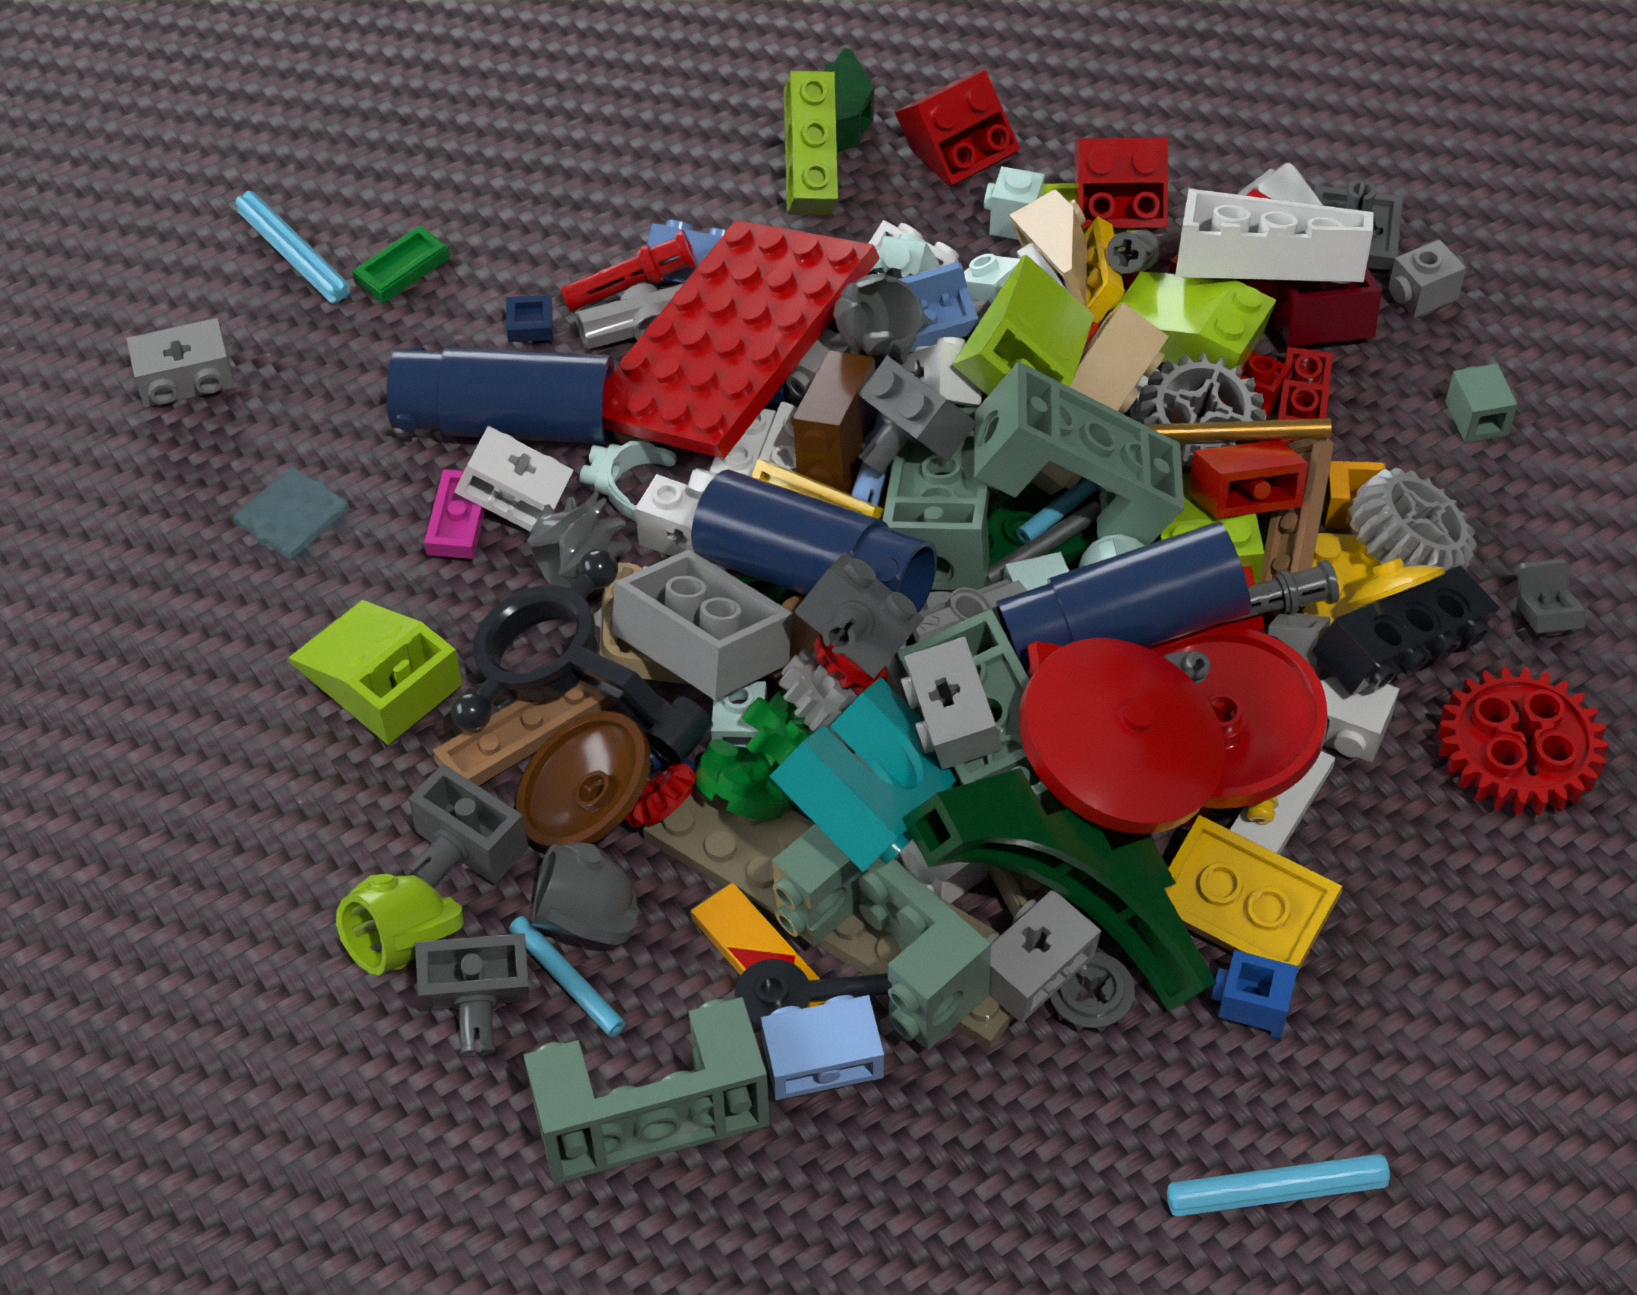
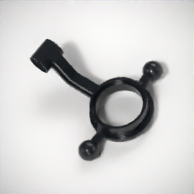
[451,549,714,765]

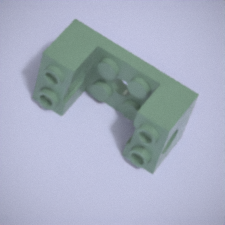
[974,361,1184,546]
[883,407,999,590]
[897,608,1068,815]
[772,824,991,1051]
[523,997,770,1184]

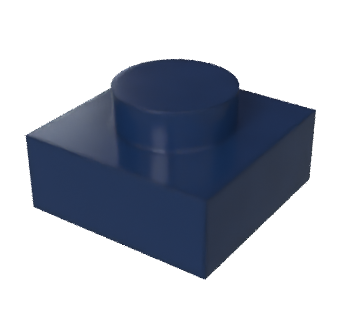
[506,294,553,343]

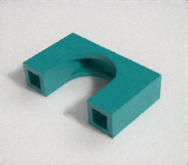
[769,677,960,872]

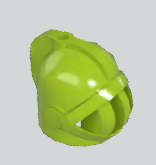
[336,874,464,976]

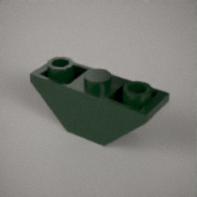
[824,47,874,152]

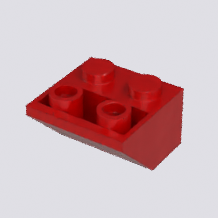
[895,70,1020,186]
[1075,137,1168,228]

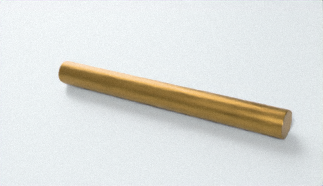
[1144,418,1332,443]

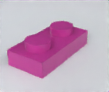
[424,469,486,559]

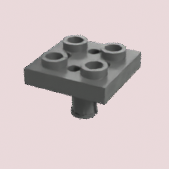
[1314,179,1403,271]

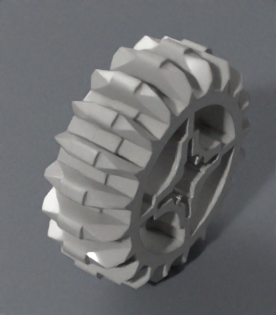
[1136,352,1266,472]
[1348,467,1477,571]

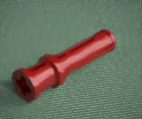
[561,230,698,313]

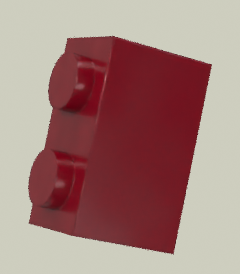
[1274,267,1382,347]

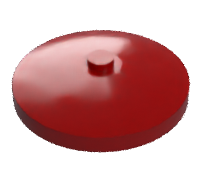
[1150,626,1327,808]
[1019,638,1225,834]

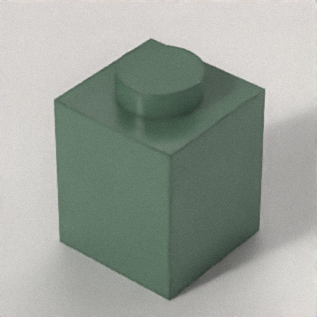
[1445,363,1518,443]

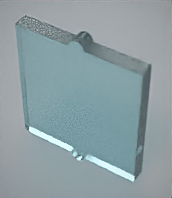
[233,466,349,560]

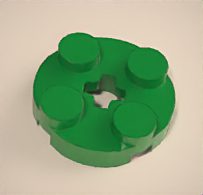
[695,739,794,821]

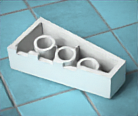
[1175,189,1374,284]

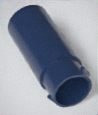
[387,346,614,445]
[691,469,937,613]
[996,521,1251,676]

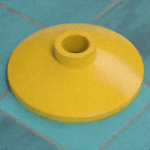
[1348,557,1445,608]

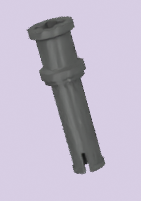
[1107,230,1181,273]
[1218,560,1339,625]

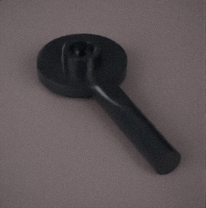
[735,959,892,1030]

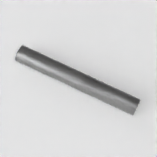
[986,501,1101,587]

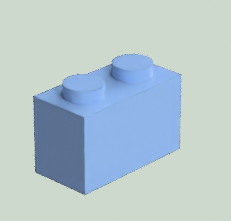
[761,995,884,1100]

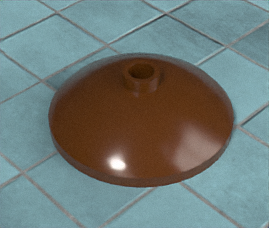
[516,711,651,849]

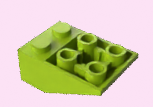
[952,255,1094,396]
[288,600,463,745]

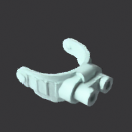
[579,441,677,521]

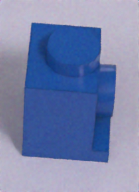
[1211,950,1299,1039]

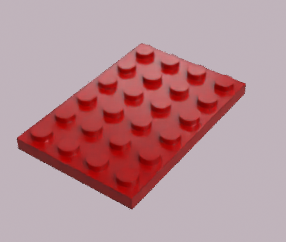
[603,220,880,459]

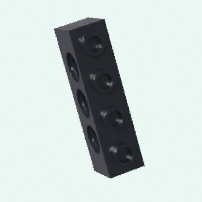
[1312,565,1500,696]

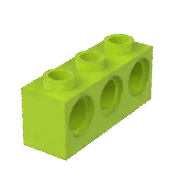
[784,71,838,216]

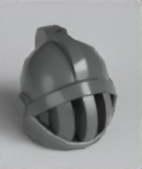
[532,842,638,945]

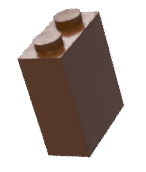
[792,350,878,494]

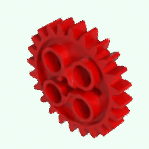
[1436,666,1609,816]

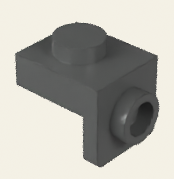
[1517,559,1586,635]

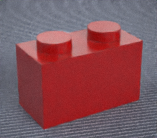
[1188,439,1308,519]

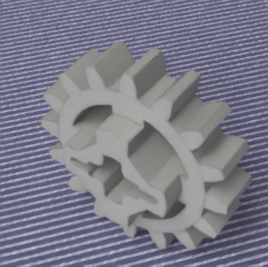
[779,650,859,748]

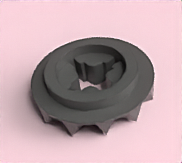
[1049,952,1135,1033]

